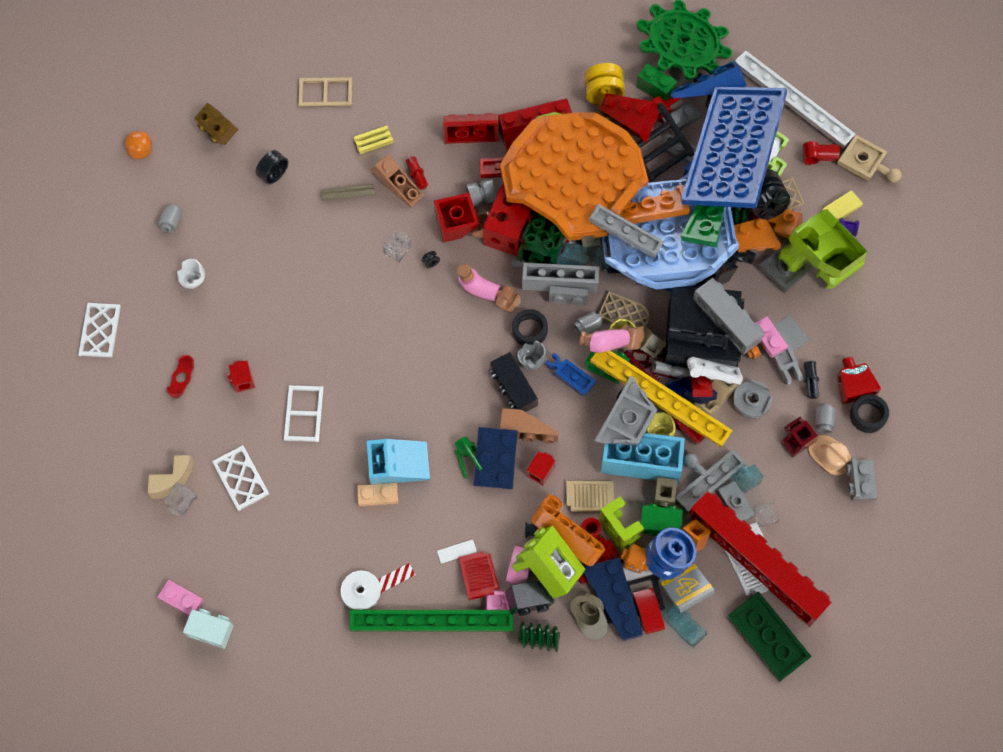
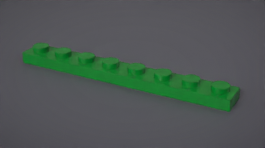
[349,610,513,632]

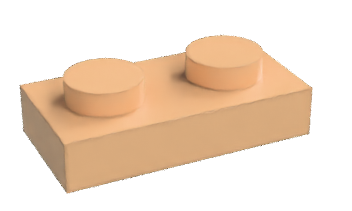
[358,483,398,507]

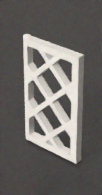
[78,303,121,358]
[212,445,270,511]

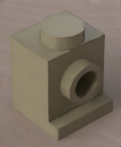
[654,477,677,508]

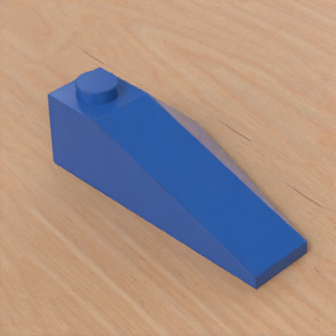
[670,60,747,98]

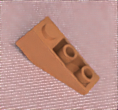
[370,154,424,208]
[500,408,559,443]

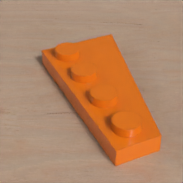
[619,184,689,224]
[734,218,781,252]

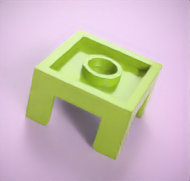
[598,496,644,552]

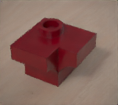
[782,416,818,457]

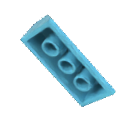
[601,433,685,484]

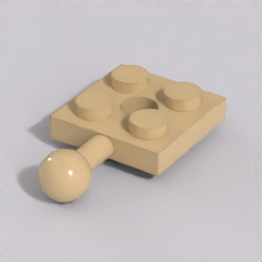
[837,135,902,183]

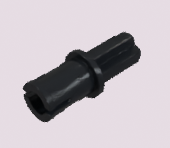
[804,361,819,399]

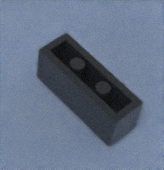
[488,352,538,412]

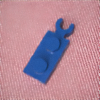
[546,353,596,397]

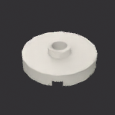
[340,570,381,610]

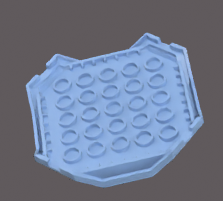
[602,173,739,289]

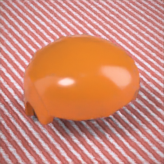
[124,131,152,159]

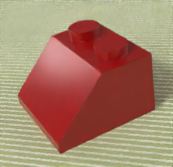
[434,192,479,243]

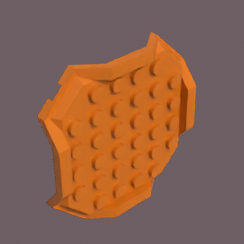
[500,112,649,241]

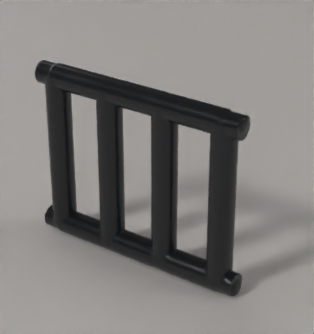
[627,103,695,183]

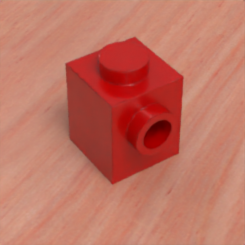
[227,360,255,392]

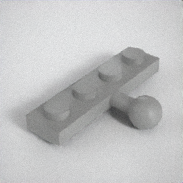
[675,449,746,514]

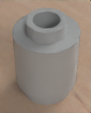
[158,204,182,233]
[573,311,603,336]
[815,404,836,434]

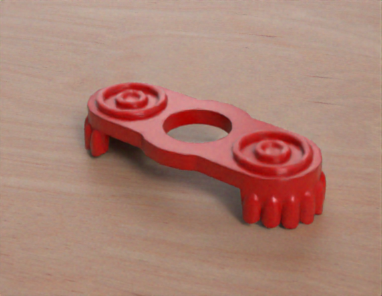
[167,354,194,398]

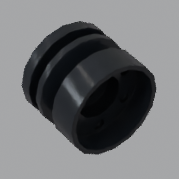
[752,169,790,219]

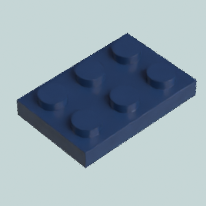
[473,427,518,489]

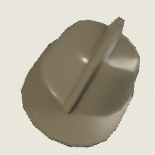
[570,593,608,640]

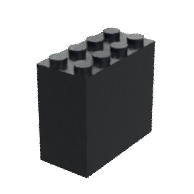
[664,286,744,368]

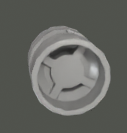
[466,178,497,207]

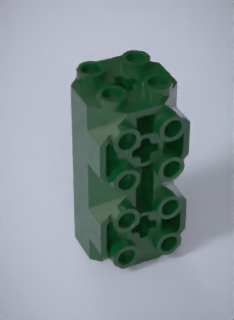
[518,212,567,264]

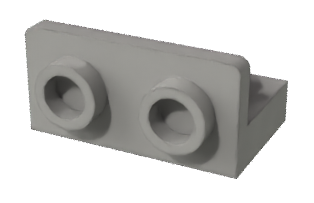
[846,458,877,501]

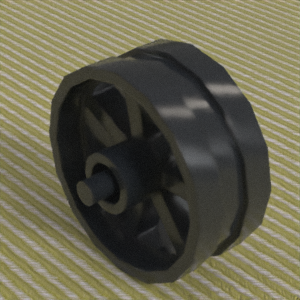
[255,150,289,185]

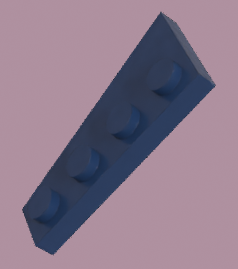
[583,557,643,641]

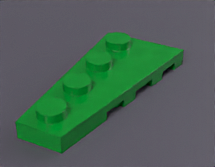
[681,205,725,248]

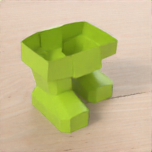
[778,209,868,289]

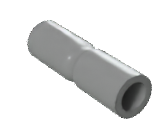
[652,361,690,380]

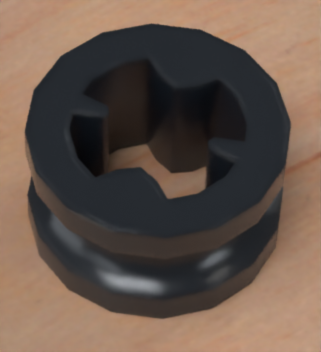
[421,251,440,268]

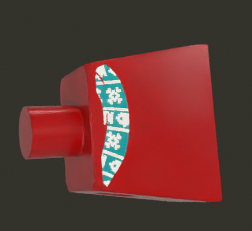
[837,357,881,405]

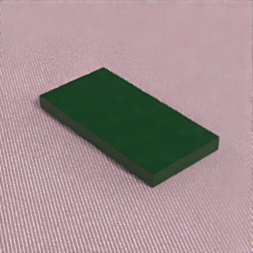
[727,591,812,682]

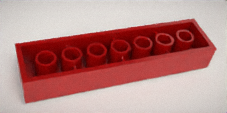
[688,491,832,627]

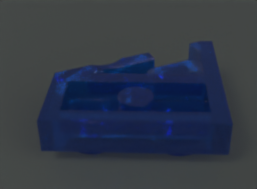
[665,376,717,404]

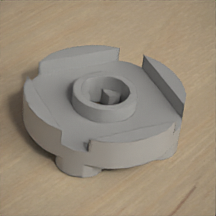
[733,380,773,419]

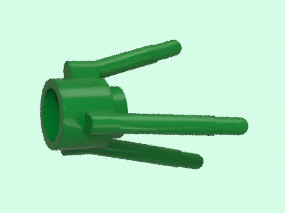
[454,436,482,479]

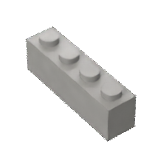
[522,263,599,294]
[693,278,764,354]

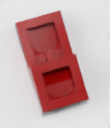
[633,588,665,634]

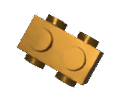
[194,102,239,145]

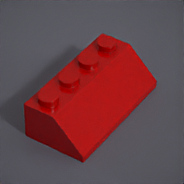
[498,98,572,152]

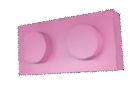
[755,316,788,358]
[158,580,204,616]

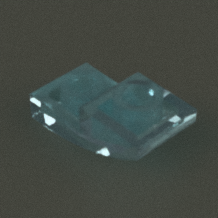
[662,605,707,648]

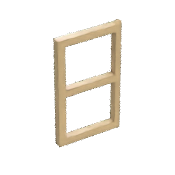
[298,77,353,107]

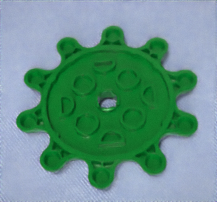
[636,0,732,80]

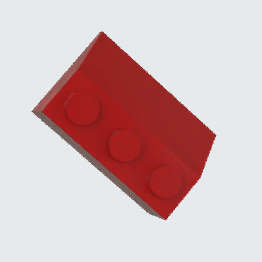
[443,113,498,144]

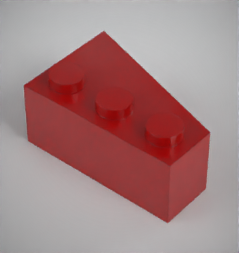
[599,93,660,144]

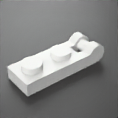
[687,357,743,385]

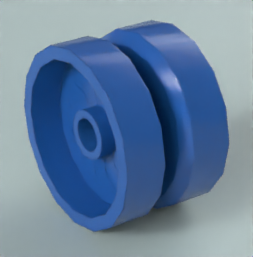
[645,528,697,580]

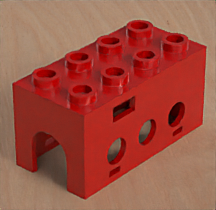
[483,182,536,256]

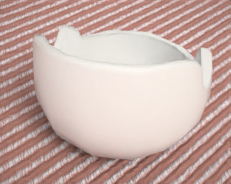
[177,259,205,289]

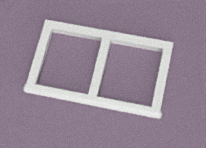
[284,385,324,442]

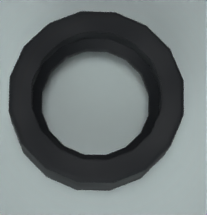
[512,309,548,346]
[850,394,889,433]

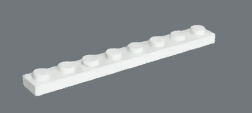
[735,51,856,149]

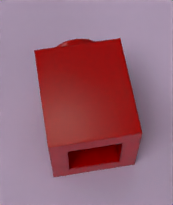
[526,451,555,486]

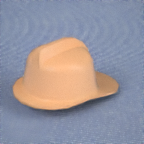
[808,435,851,475]

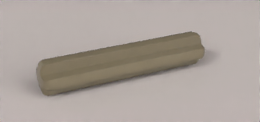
[321,184,375,200]

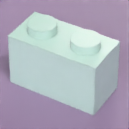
[183,609,234,649]

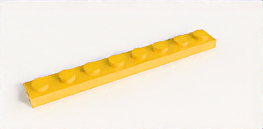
[590,351,733,448]

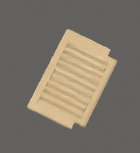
[566,481,614,512]

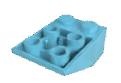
[367,439,430,484]

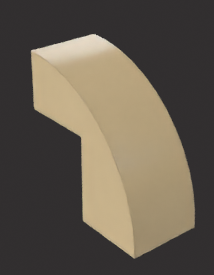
[694,379,738,417]
[148,455,194,499]

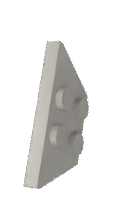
[595,376,657,445]

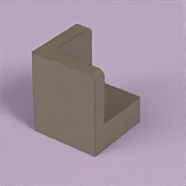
[640,326,666,358]

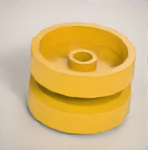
[584,63,625,105]

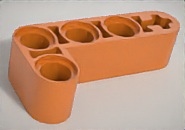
[531,495,605,566]

